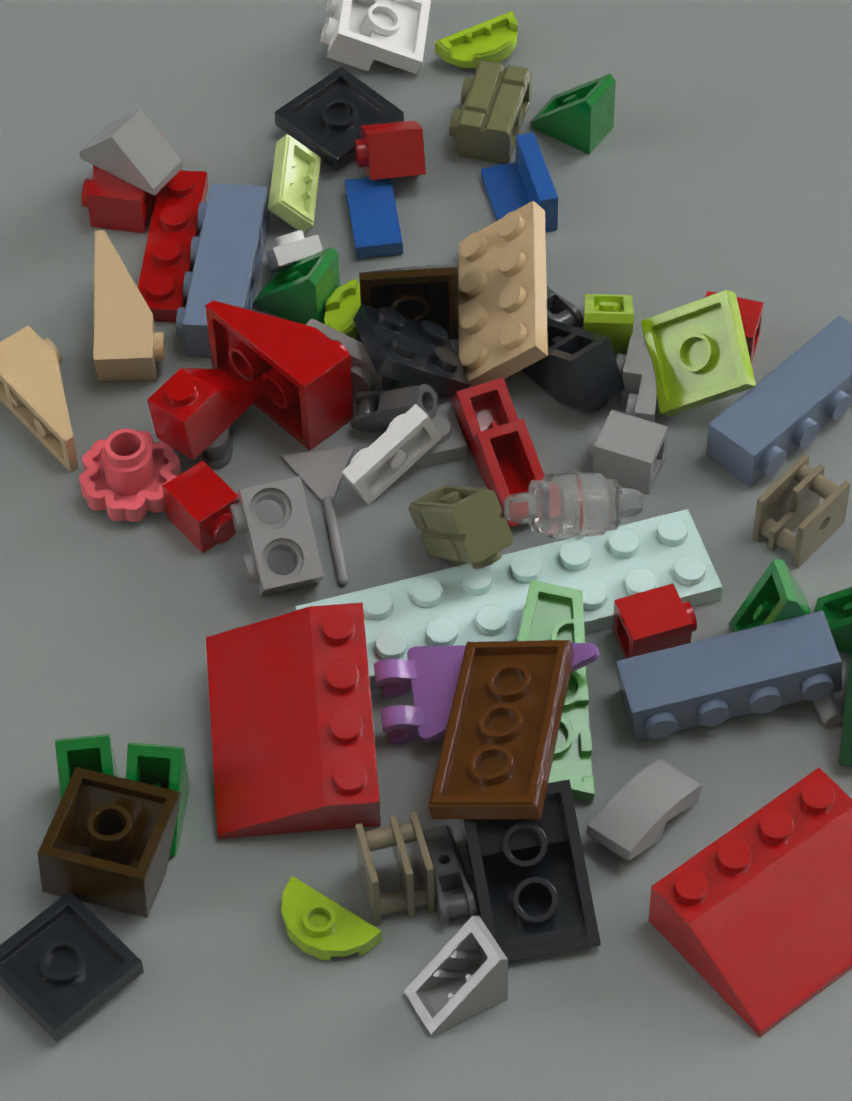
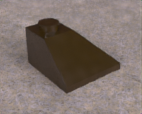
[359,264,459,344]

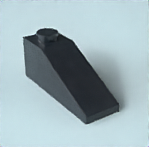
[522,318,625,413]

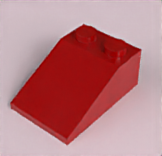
[205,300,353,451]

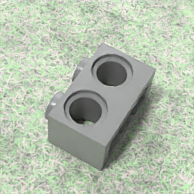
[230,476,324,596]

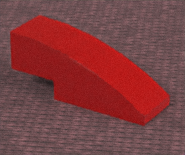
[451,377,558,529]

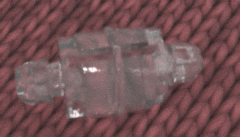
[504,469,643,540]

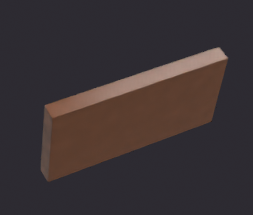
[428,640,574,819]

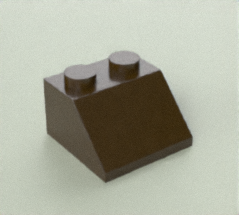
[37,767,181,918]

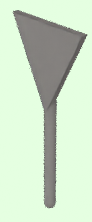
[281,445,355,585]

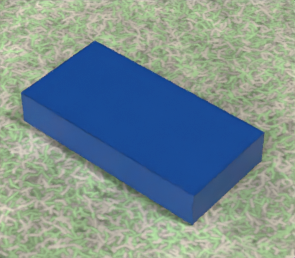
[345,177,403,259]

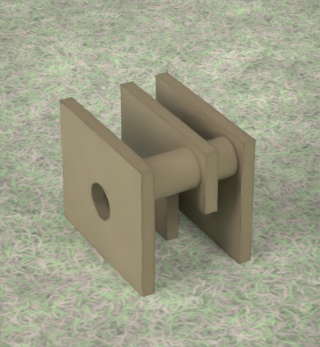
[753,454,851,568]
[355,811,435,926]

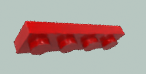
[138,170,209,323]

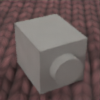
[587,410,668,495]

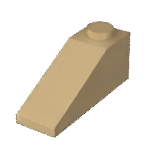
[93,230,166,382]
[0,325,79,472]

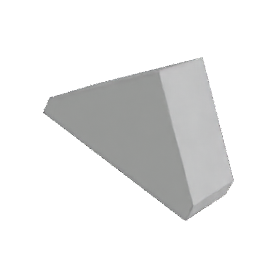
[79,109,183,196]
[404,916,508,1035]

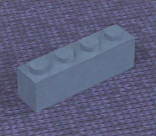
[176,183,270,358]
[706,315,852,488]
[616,610,842,742]

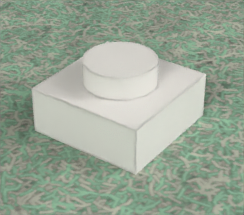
[265,230,323,270]

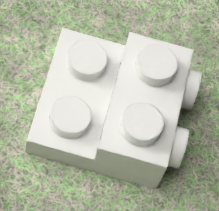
[320,0,431,74]

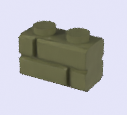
[449,61,532,164]
[408,485,514,569]

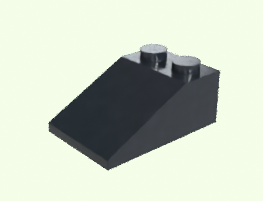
[461,779,601,962]

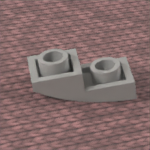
[616,335,656,423]
[586,759,702,861]

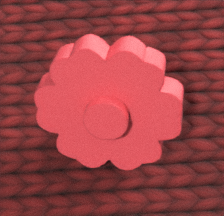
[79,429,181,522]

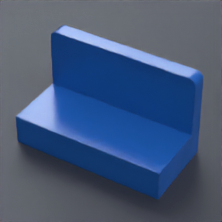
[481,132,558,233]

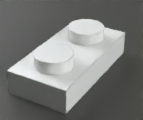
[342,404,442,505]

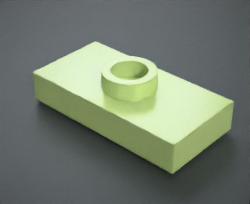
[268,134,321,233]

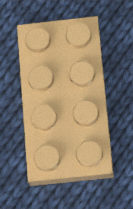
[459,201,548,388]

